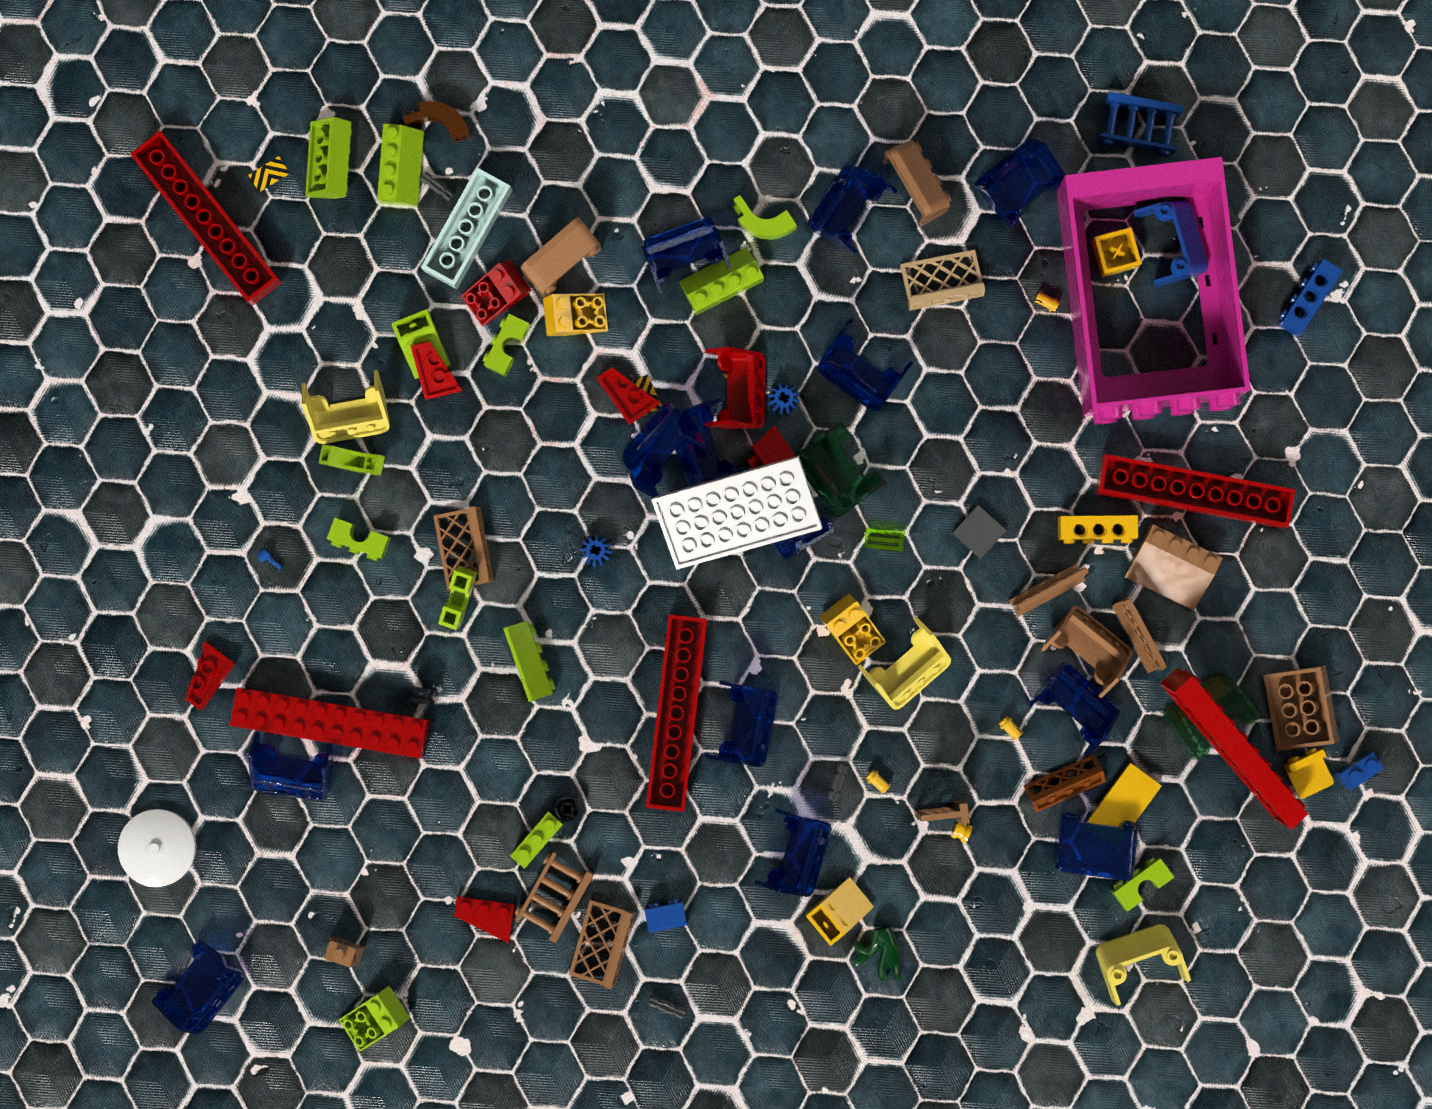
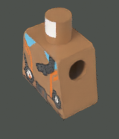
[324,935,365,967]

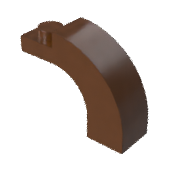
[403,101,471,144]

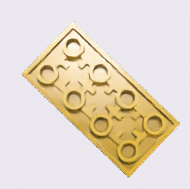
[1084,762,1161,848]

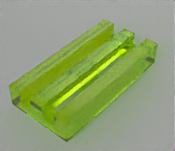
[864,528,905,552]

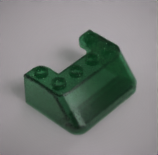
[796,421,887,517]
[1162,672,1261,761]

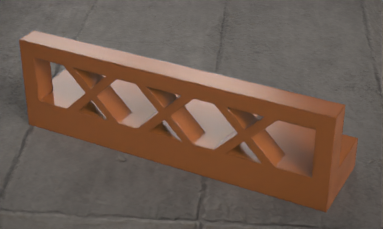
[1023,754,1106,813]

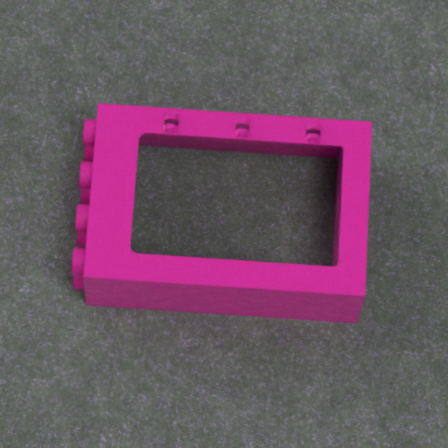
[1057,157,1251,425]

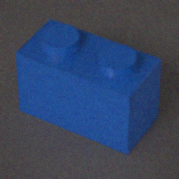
[1335,751,1384,790]
[644,898,687,933]

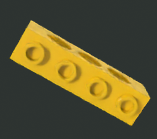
[1058,515,1138,544]

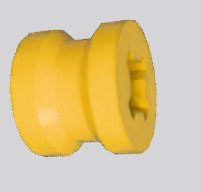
[951,821,973,843]

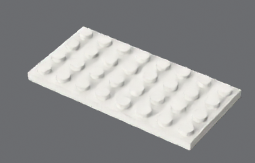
[651,455,823,570]

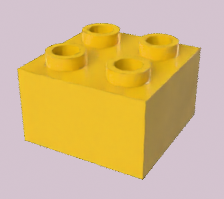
[1091,227,1142,278]

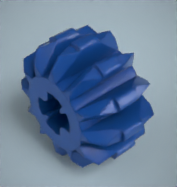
[768,382,800,415]
[580,534,612,567]

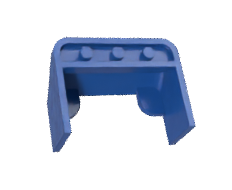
[1133,200,1208,288]

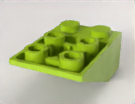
[391,309,451,379]
[339,986,410,1052]

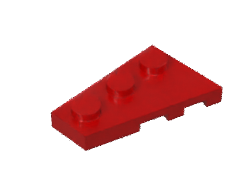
[410,340,462,400]
[596,367,661,425]
[185,641,236,711]
[454,896,515,943]

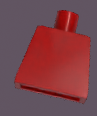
[747,426,795,469]

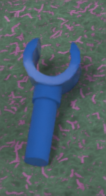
[257,550,283,570]

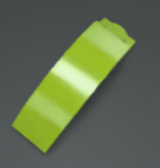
[733,195,797,240]
[319,445,385,475]

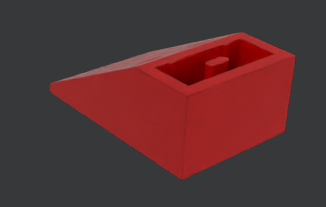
[461,260,532,327]

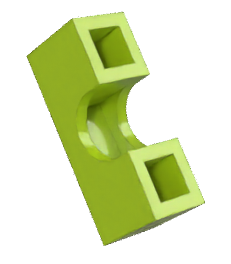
[483,314,531,377]
[327,517,391,561]
[438,566,478,630]
[510,811,564,869]
[1111,857,1174,912]

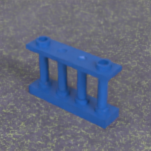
[1098,92,1184,156]

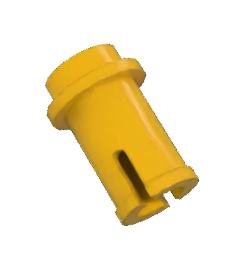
[1034,291,1060,312]
[998,716,1023,741]
[866,770,891,794]

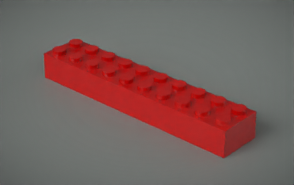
[130,131,282,306]
[1095,454,1295,529]
[646,615,707,812]
[1160,668,1308,830]
[230,687,430,758]

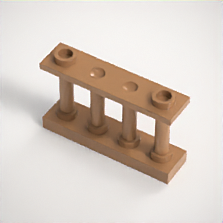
[515,851,595,943]

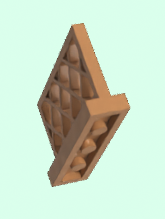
[433,506,494,591]
[1009,564,1089,617]
[1111,597,1167,673]
[914,799,970,824]
[569,900,636,989]

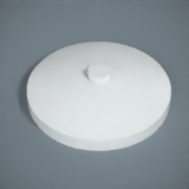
[118,809,197,887]

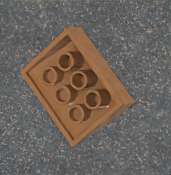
[1124,524,1223,611]
[1263,665,1339,751]

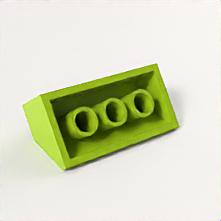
[305,117,352,199]
[377,124,424,207]
[679,247,764,315]
[503,621,556,702]

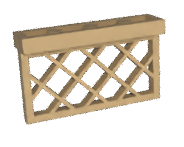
[900,250,985,311]

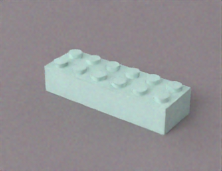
[421,168,512,289]

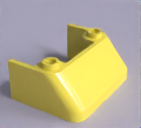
[302,370,389,444]
[858,616,951,710]
[1096,924,1191,1006]

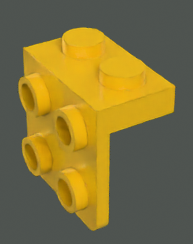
[1283,747,1334,799]

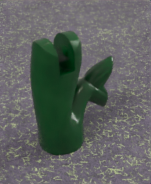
[853,926,901,982]

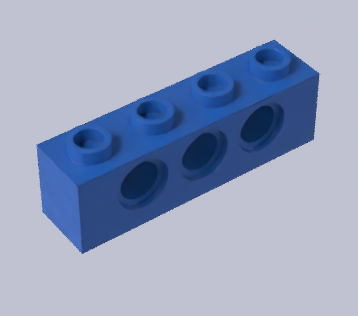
[1278,258,1343,337]

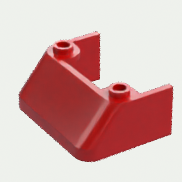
[705,347,765,429]

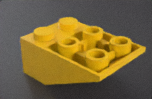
[543,293,608,336]
[819,593,886,665]
[805,877,874,946]

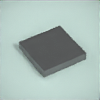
[952,505,1006,559]

